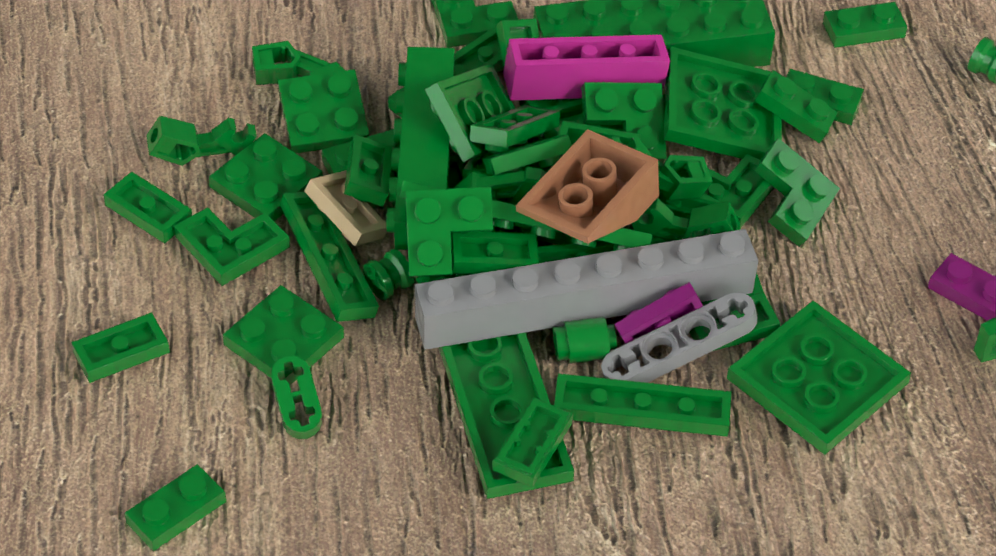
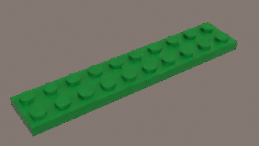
[390,155,574,499]

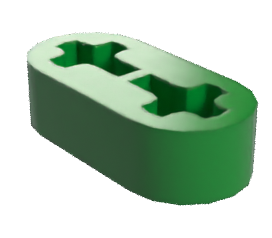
[271,355,322,439]

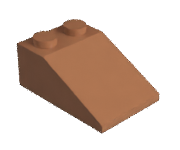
[516,129,659,244]

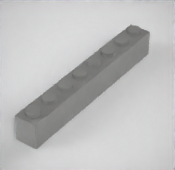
[415,229,758,350]

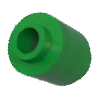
[553,317,617,364]

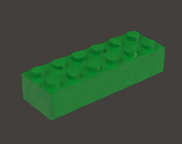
[534,0,775,67]

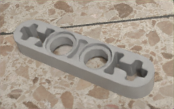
[601,293,758,383]

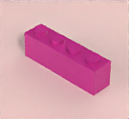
[503,34,670,101]

